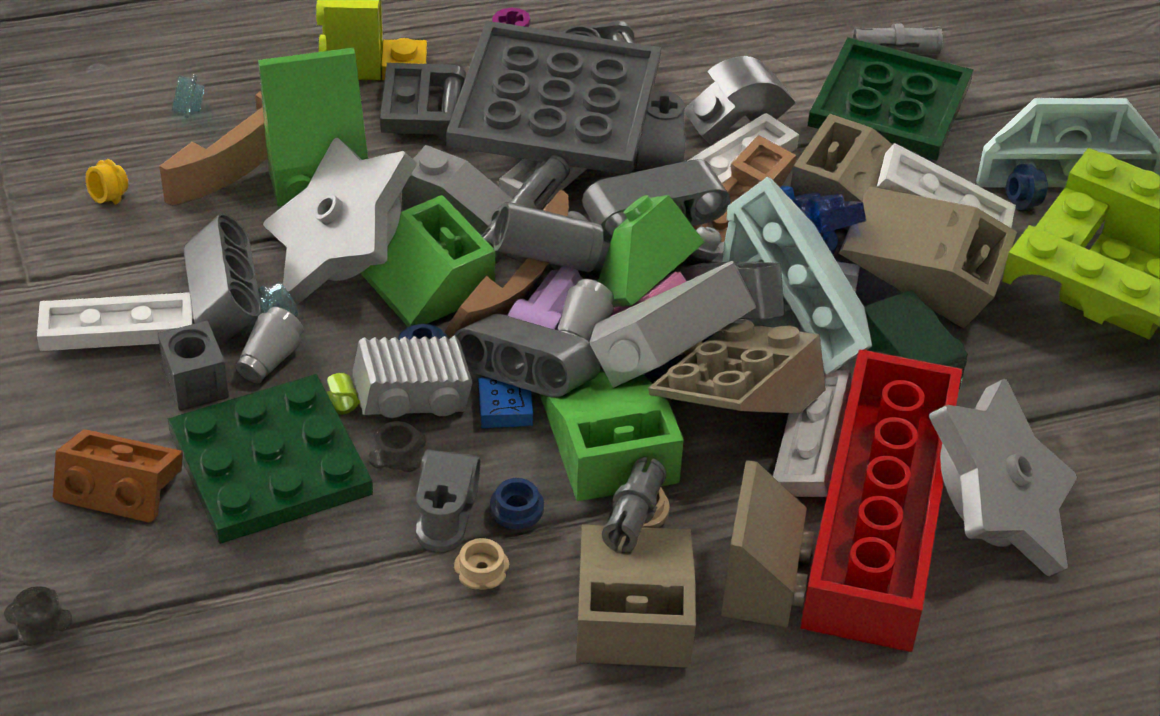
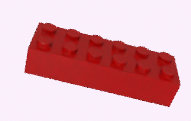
[800,349,962,652]

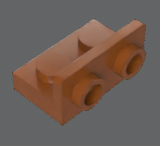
[53,429,183,522]

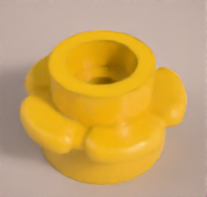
[86,159,128,205]

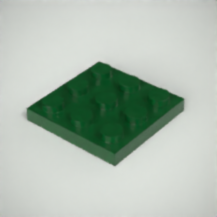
[807,37,973,161]
[167,374,373,544]

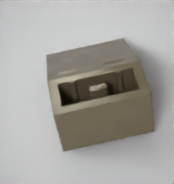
[791,114,892,230]
[839,186,1017,329]
[648,319,826,413]
[576,524,696,668]

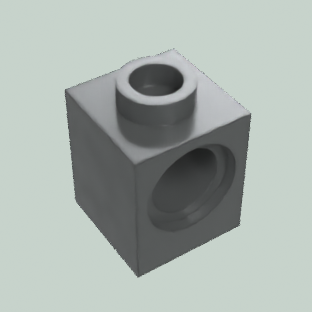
[158,320,229,410]

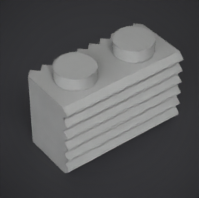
[352,336,473,418]

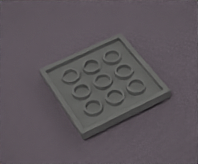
[446,21,661,175]

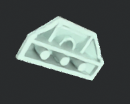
[976,98,1160,187]
[722,177,872,374]

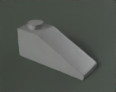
[402,145,527,262]
[589,260,756,388]

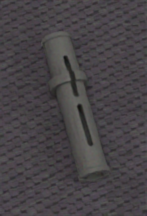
[481,155,570,264]

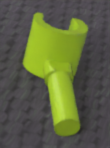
[326,373,360,415]

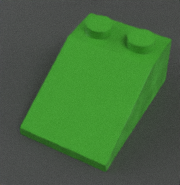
[258,48,368,207]

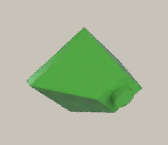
[598,195,705,307]

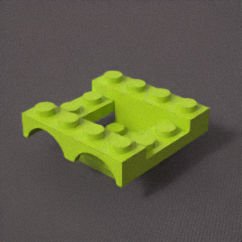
[1002,148,1160,340]

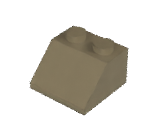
[721,460,814,628]

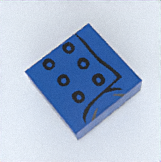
[478,378,533,428]

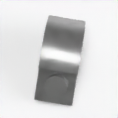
[684,56,796,145]

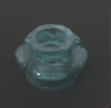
[172,75,205,118]
[258,282,298,317]

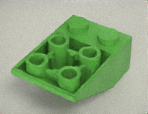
[539,372,684,501]

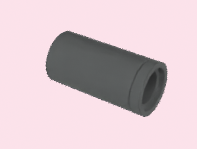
[493,202,603,272]

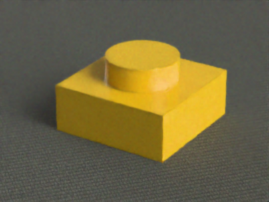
[382,38,427,80]

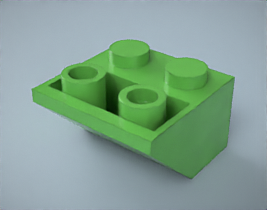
[361,195,495,327]

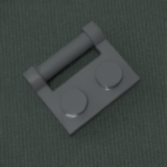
[380,63,466,141]

